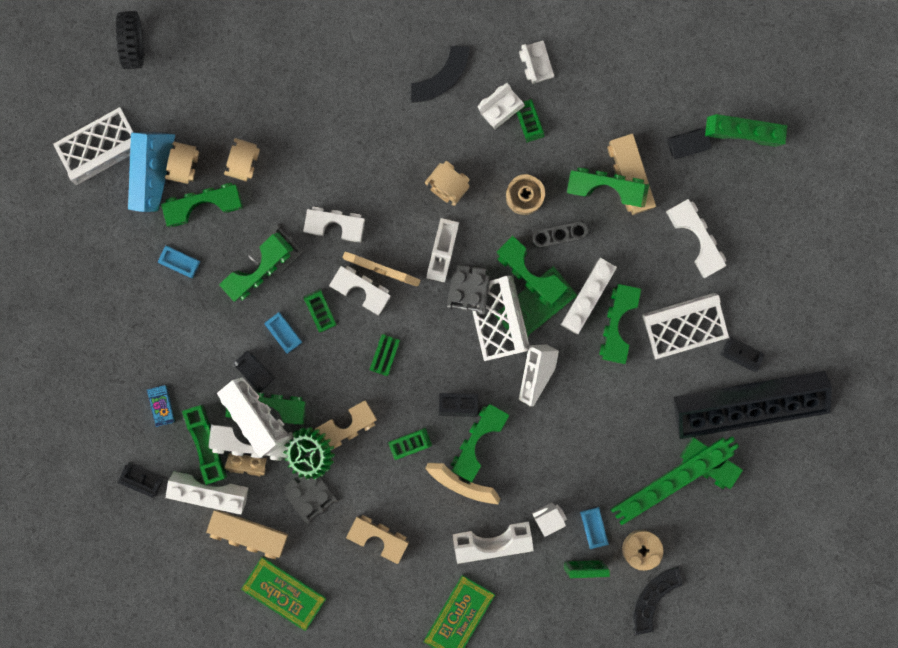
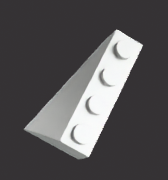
[217,377,293,457]

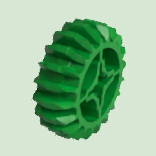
[283,427,335,480]

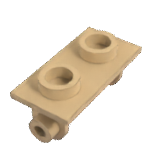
[225,453,267,477]

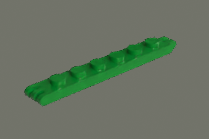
[610,436,739,525]

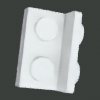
[519,41,554,84]
[478,83,524,129]

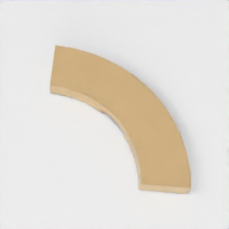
[343,252,420,287]
[425,463,501,504]

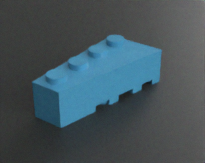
[128,132,175,212]

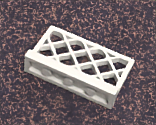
[53,107,133,185]
[471,276,529,361]
[642,293,729,359]

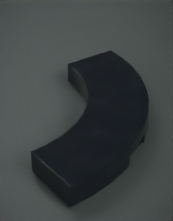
[411,46,470,103]
[633,566,683,636]

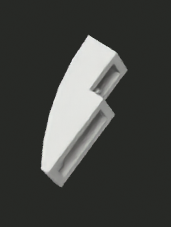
[426,218,459,282]

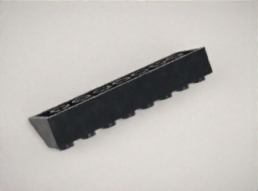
[674,371,832,439]

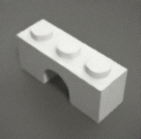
[303,207,365,243]
[329,266,391,316]

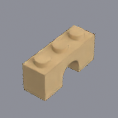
[315,400,377,450]
[346,515,409,564]

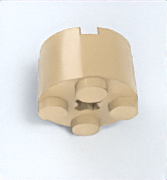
[224,138,260,181]
[165,142,200,184]
[425,161,470,206]
[506,174,545,215]
[622,530,663,571]

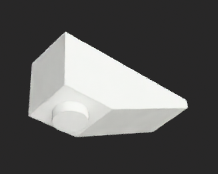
[519,344,559,406]

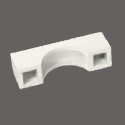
[666,199,727,278]
[560,258,617,334]
[208,424,289,461]
[166,471,249,514]
[532,502,567,537]
[452,522,533,564]

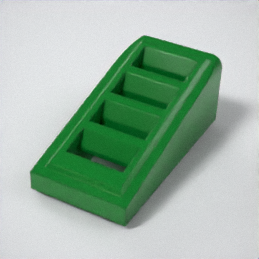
[516,99,545,143]
[303,289,336,333]
[388,428,432,460]

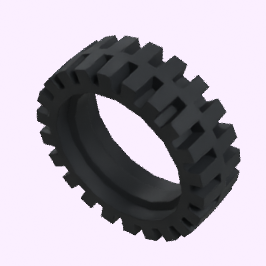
[116,11,144,69]

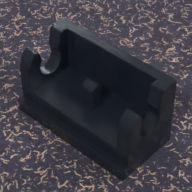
[666,128,712,159]
[720,336,765,372]
[233,350,275,393]
[439,393,478,417]
[117,462,164,498]

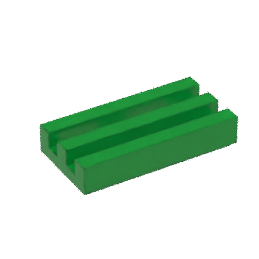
[370,334,400,376]

